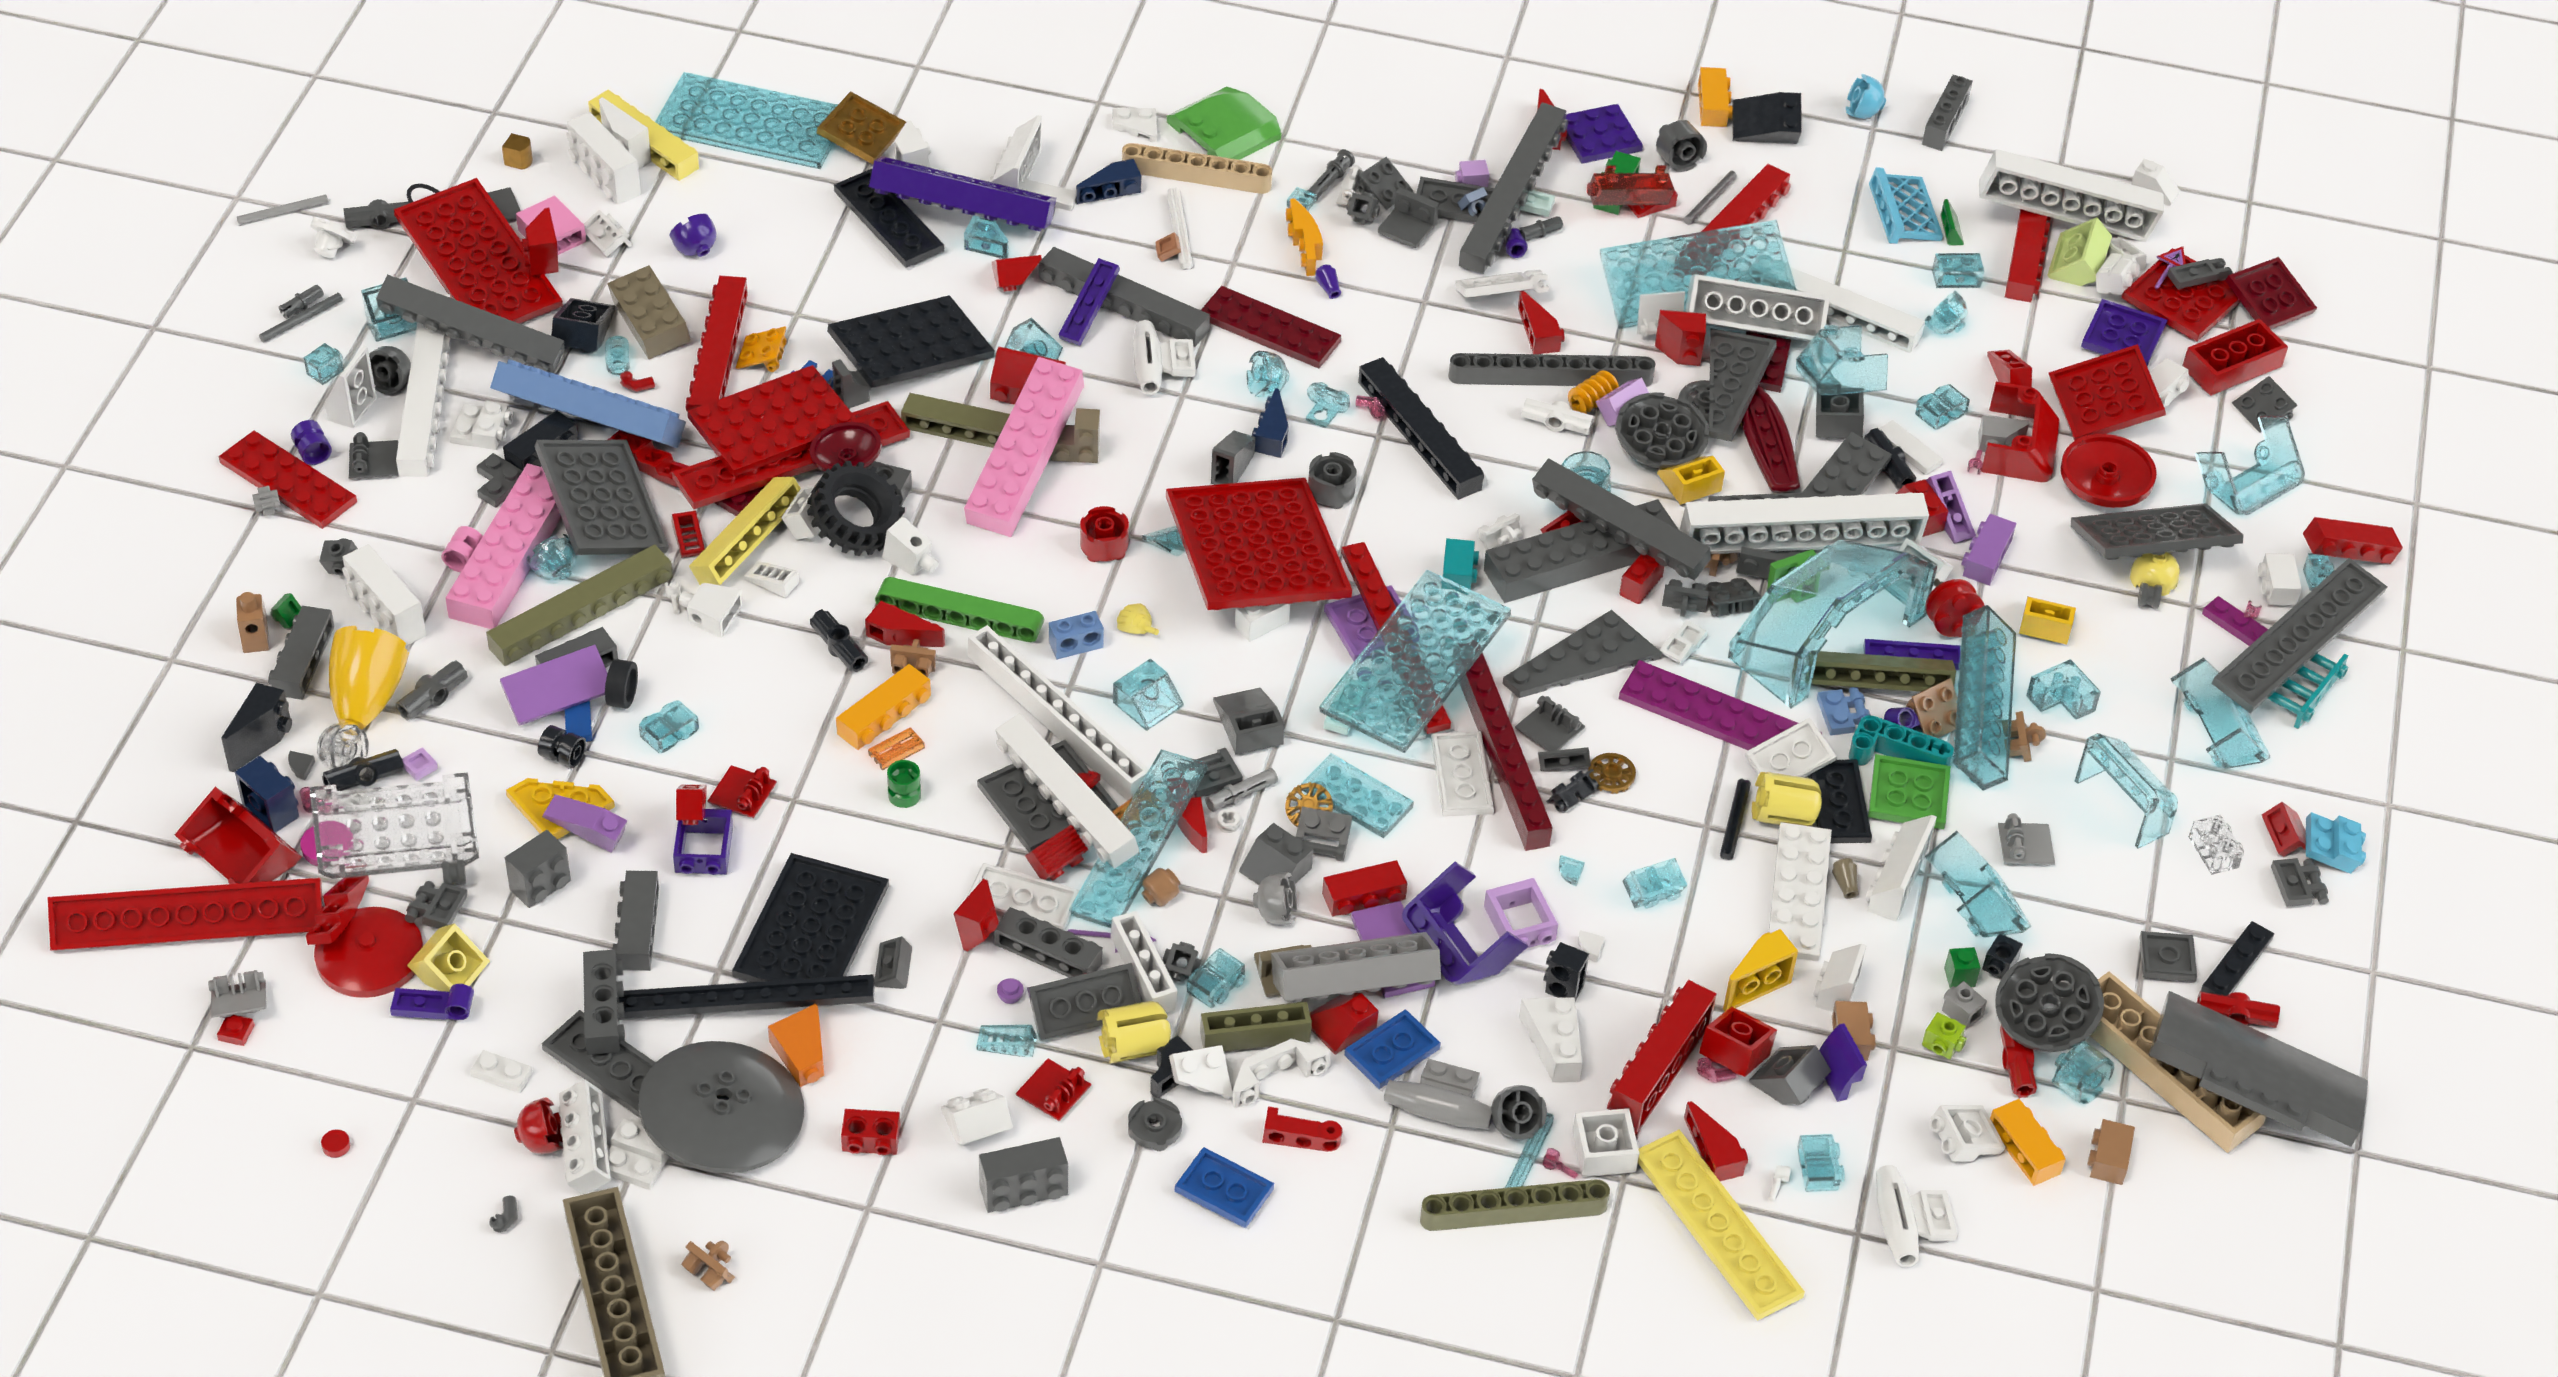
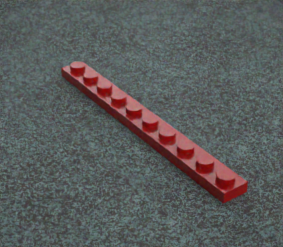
[1341,542,1451,734]

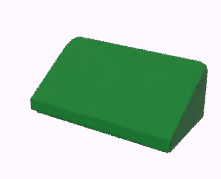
[1940,199,1964,246]

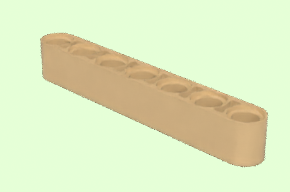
[1122,143,1272,194]

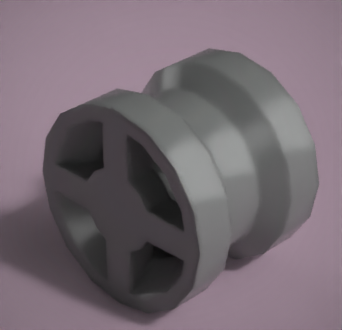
[2138,582,2162,609]
[442,859,466,886]

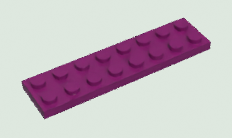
[1618,660,1822,750]

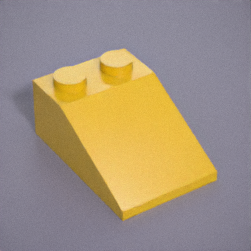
[1723,929,1798,1011]

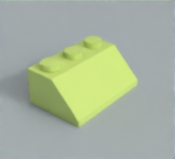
[2047,217,2112,286]

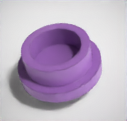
[997,978,1024,1004]

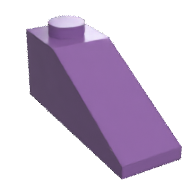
[1926,470,1976,544]
[542,794,627,853]

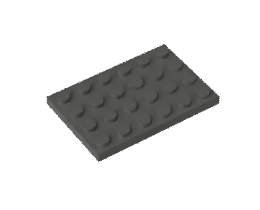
[534,440,669,555]
[2071,503,2244,560]

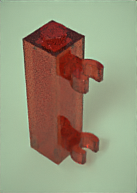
[1587,165,1674,205]

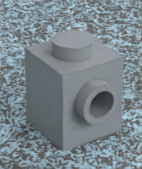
[1942,982,1987,1030]

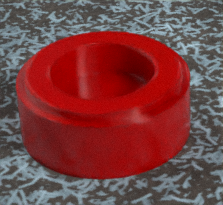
[321,1129,350,1158]

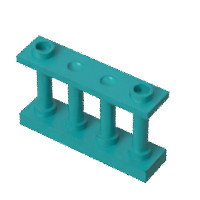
[2268,653,2349,729]

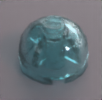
[1925,290,1968,335]
[1246,350,1289,398]
[527,534,577,580]

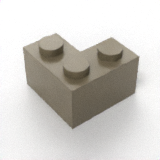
[1050,408,1100,463]

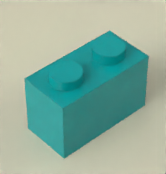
[1441,538,1479,593]

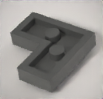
[476,453,522,508]

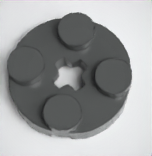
[1128,1098,1182,1151]

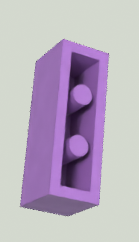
[1961,513,2017,586]

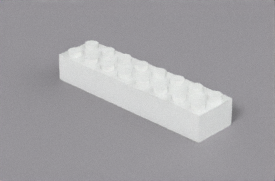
[1979,149,2164,242]

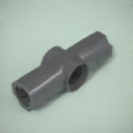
[343,199,409,230]
[396,660,468,721]

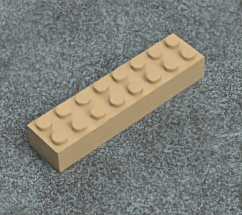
[2091,971,2266,1153]

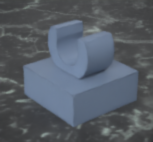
[1457,187,1488,216]

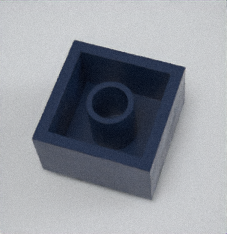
[235,756,299,833]

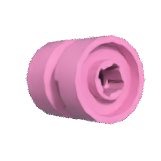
[441,526,483,572]

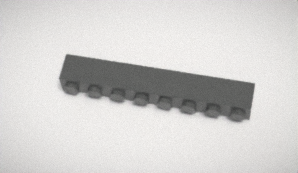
[1039,247,1210,347]
[376,274,565,373]
[1532,458,1711,581]

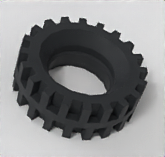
[807,461,905,556]

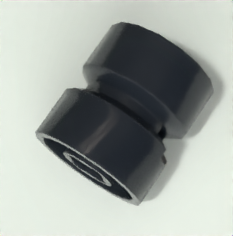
[537,725,586,768]

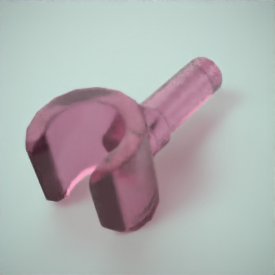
[1967,450,1983,475]
[2244,600,2262,619]
[1543,1148,1578,1179]

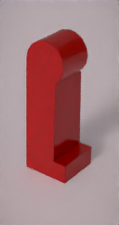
[1262,1106,1343,1152]

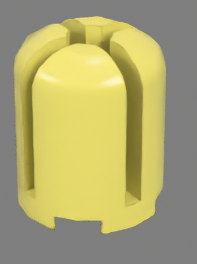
[1751,772,1822,827]
[1097,1001,1171,1064]

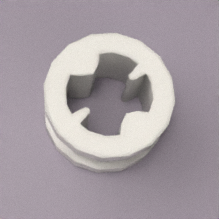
[1217,808,1240,833]

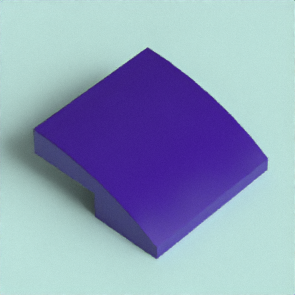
[1819,1023,1867,1102]

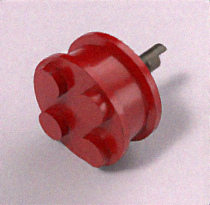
[1925,578,1985,637]

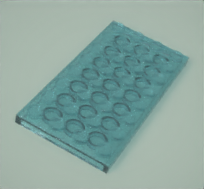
[655,72,838,169]
[1599,220,1797,329]
[1319,570,1511,754]

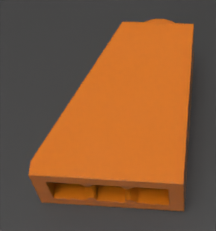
[768,1004,824,1087]

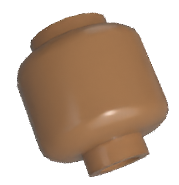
[1141,868,1181,906]

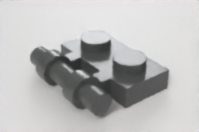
[2271,858,2329,907]
[405,881,468,929]

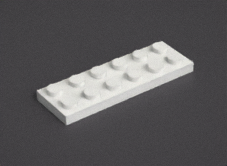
[1769,822,1832,961]

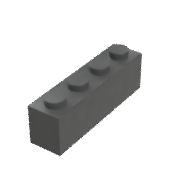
[268,605,335,700]
[612,870,660,971]

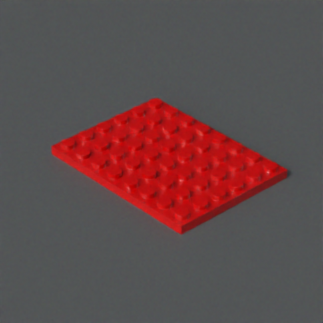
[1165,477,1352,610]

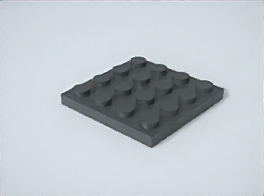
[977,740,1118,852]

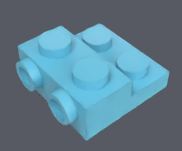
[2306,812,2366,874]

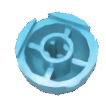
[1846,74,1886,119]

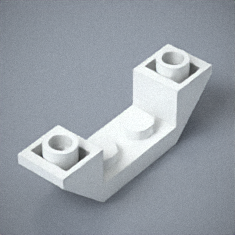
[1232,1039,1331,1108]

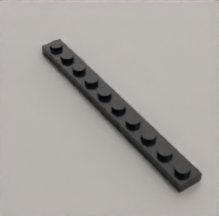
[619,974,875,1019]

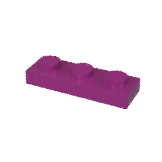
[2202,596,2268,646]

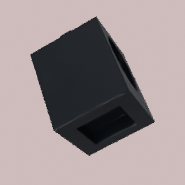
[1982,933,2023,979]

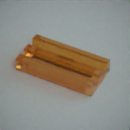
[868,727,925,771]

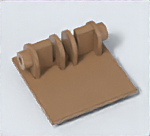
[1906,678,1966,738]

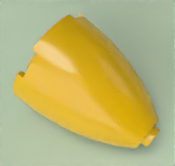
[329,626,410,732]

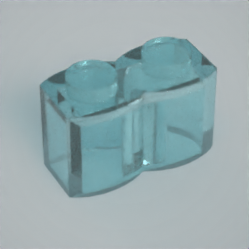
[1915,384,1970,430]
[639,700,699,754]
[1186,948,1246,1009]
[1797,1134,1845,1192]

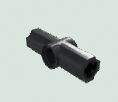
[1864,428,1917,489]
[810,609,868,672]
[322,749,404,795]

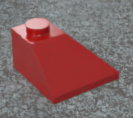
[991,255,1042,292]
[953,879,999,952]
[1310,993,1379,1055]

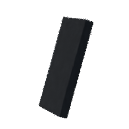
[1808,759,1872,843]

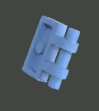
[1817,687,1871,736]

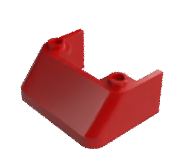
[1981,381,2059,483]

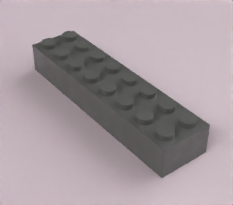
[1483,499,1679,603]

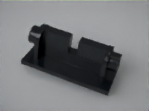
[1546,769,1599,812]

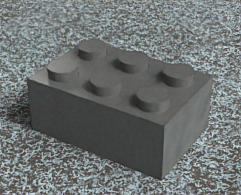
[979,1137,1068,1213]

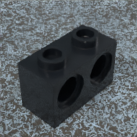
[1543,942,1590,1002]

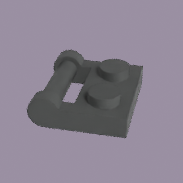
[1178,747,1243,797]
[1296,806,1353,861]

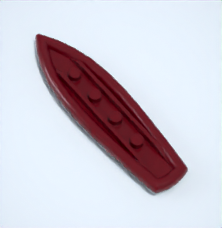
[1741,385,1800,493]

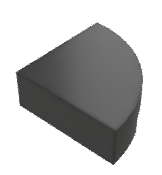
[288,751,315,780]

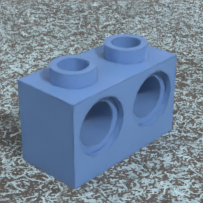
[1049,611,1104,660]

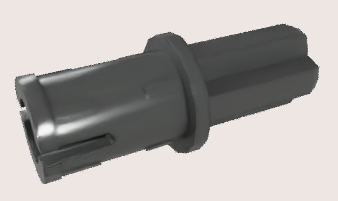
[1519,216,1563,241]
[278,284,324,319]

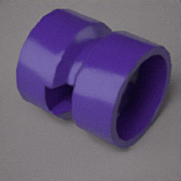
[290,420,332,465]

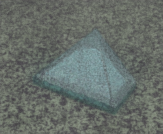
[1142,525,1185,557]

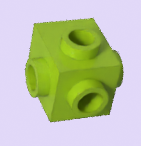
[1921,1012,1967,1060]

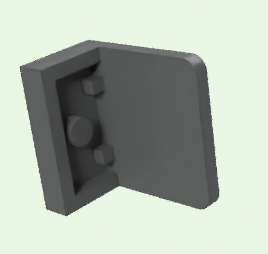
[1736,546,1790,579]

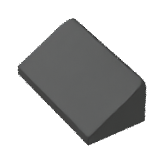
[1538,747,1591,771]
[874,936,912,989]

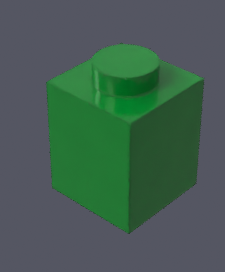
[1944,947,1981,988]

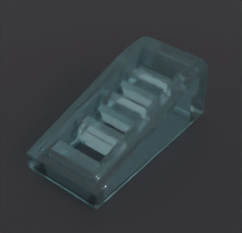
[976,1025,1037,1057]

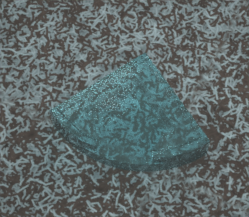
[1558,855,1585,886]

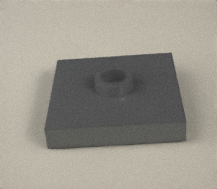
[2139,931,2197,982]

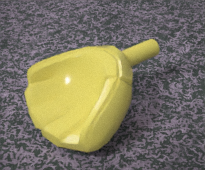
[1117,603,1159,635]

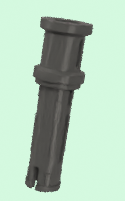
[1305,149,1355,202]

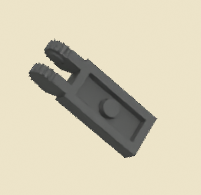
[2167,258,2233,289]

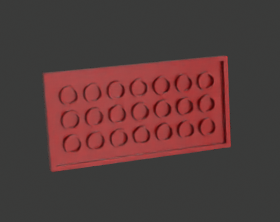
[394,178,563,324]

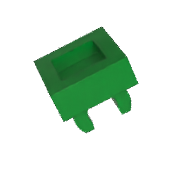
[270,593,301,629]

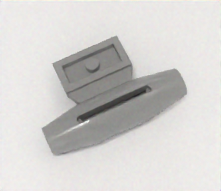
[1384,1058,1492,1129]

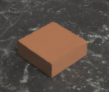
[1155,232,1181,262]

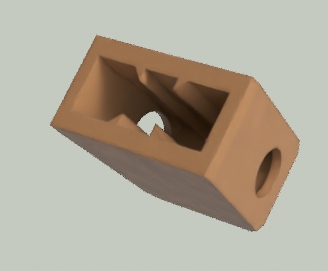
[236,592,269,653]

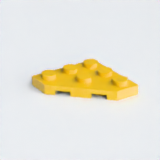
[506,778,615,839]

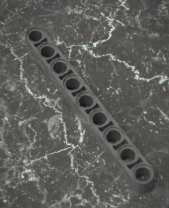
[1448,353,1656,387]

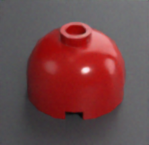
[514,1097,563,1154]

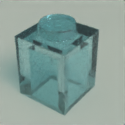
[304,343,344,385]

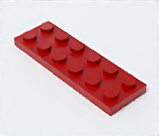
[218,430,357,529]

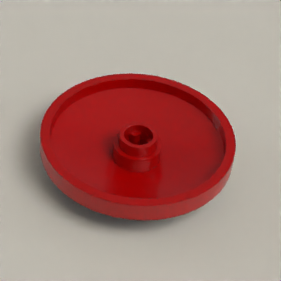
[2060,434,2157,508]
[314,907,423,998]

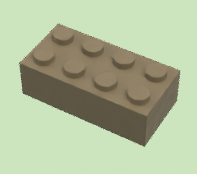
[607,265,691,360]

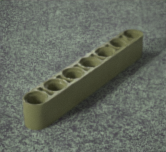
[1420,1179,1610,1231]

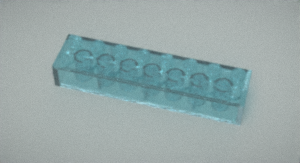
[1953,605,2016,791]

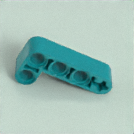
[1848,715,1954,766]

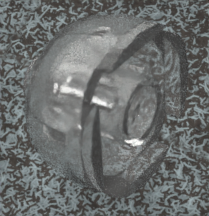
[317,723,369,770]

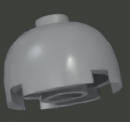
[1253,872,1297,925]

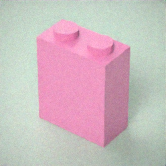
[516,195,586,255]

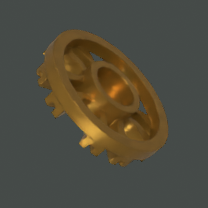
[1588,753,1636,794]
[1285,782,1333,827]

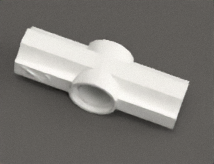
[1521,397,1595,435]

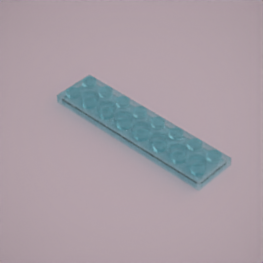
[1069,749,1208,928]

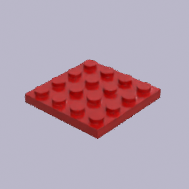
[2121,248,2241,342]
[2048,344,2166,441]

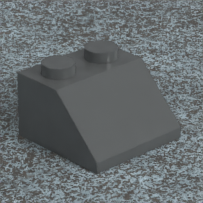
[1239,822,1313,885]
[1749,1045,1831,1105]

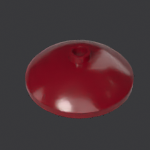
[810,422,882,471]

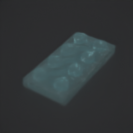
[1301,753,1414,839]

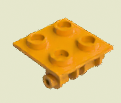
[735,326,787,372]

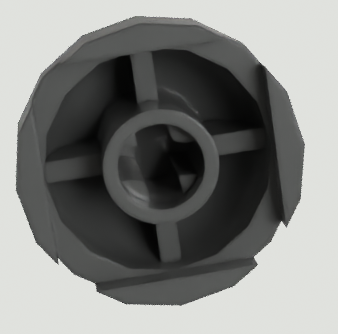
[369,346,411,394]
[1491,1085,1547,1140]

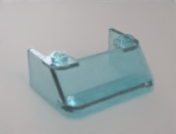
[1796,325,1888,395]
[2195,416,2305,515]
[2170,657,2271,769]
[2074,733,2178,849]
[1925,830,2032,938]

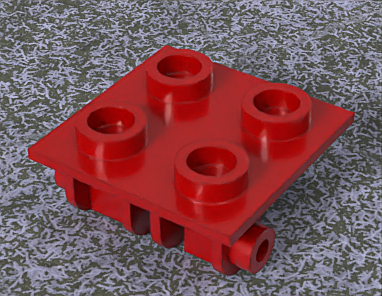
[707,765,777,818]
[1015,1058,1092,1121]

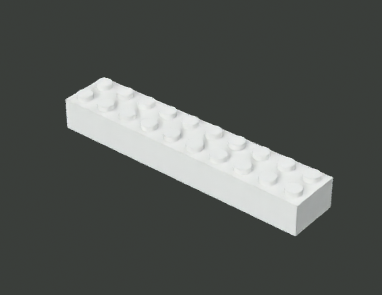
[1679,492,1929,554]

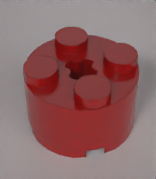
[1080,506,1129,562]

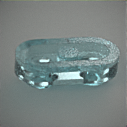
[605,336,630,375]

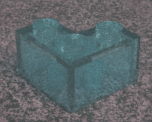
[2026,659,2101,720]

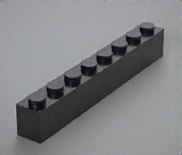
[1358,357,1484,500]

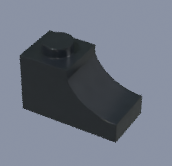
[1150,1035,1193,1098]

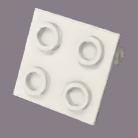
[1637,291,1685,336]

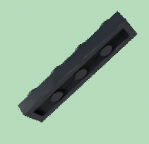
[2200,921,2275,996]

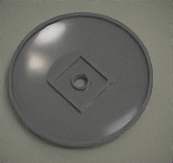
[638,1041,804,1173]

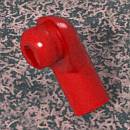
[620,371,655,392]

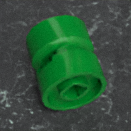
[887,760,921,808]

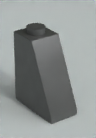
[1211,430,1255,485]

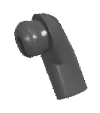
[489,1195,518,1233]

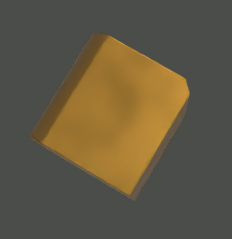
[502,133,533,170]

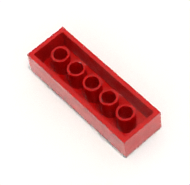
[1607,979,1717,1135]

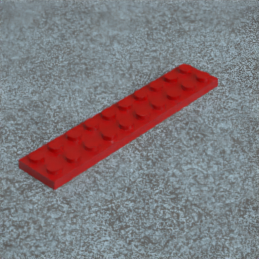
[672,401,910,510]
[47,878,323,950]

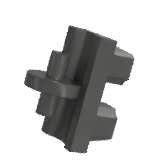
[1662,579,1709,617]

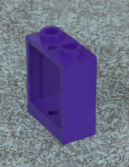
[673,809,733,875]

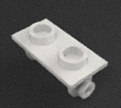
[1336,165,1363,206]

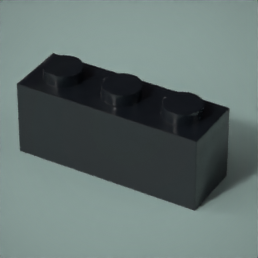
[503,410,578,471]

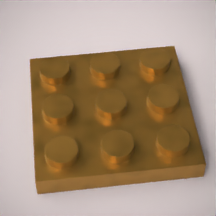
[816,91,906,164]

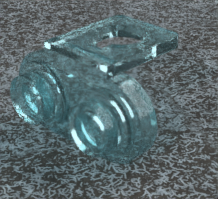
[1306,382,1351,428]

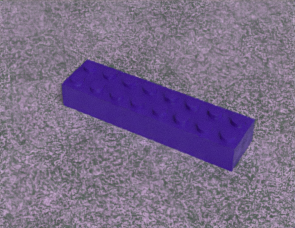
[869,156,1057,231]

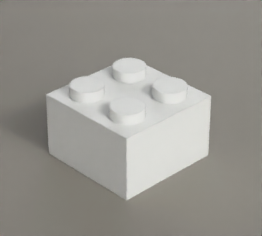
[1572,1108,1639,1177]

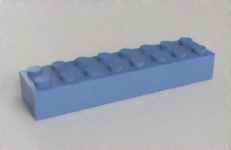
[490,359,686,449]

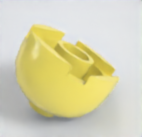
[2130,552,2180,596]

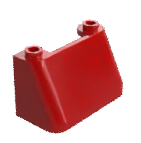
[174,786,302,884]

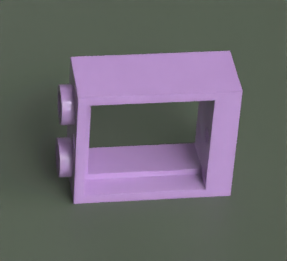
[1484,878,1558,950]

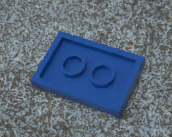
[1344,1009,1441,1090]
[1174,1147,1274,1229]

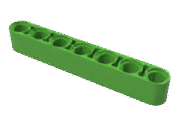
[875,577,1045,642]

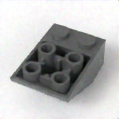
[1213,687,1285,755]

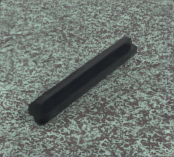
[1720,778,1751,860]

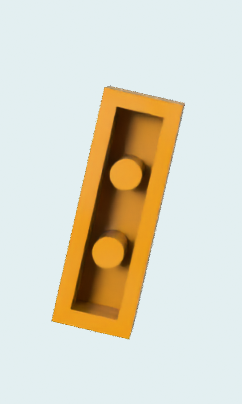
[1698,67,1733,127]
[1990,1098,2066,1186]

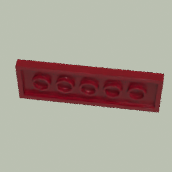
[1201,285,1342,369]

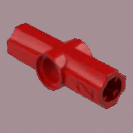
[2197,992,2280,1028]
[2000,1026,2037,1098]

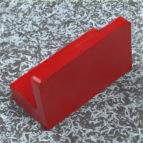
[2261,802,2306,857]

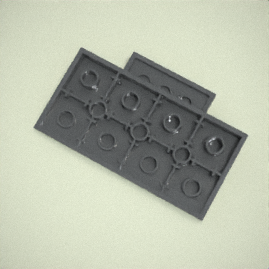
[2149,991,2368,1147]

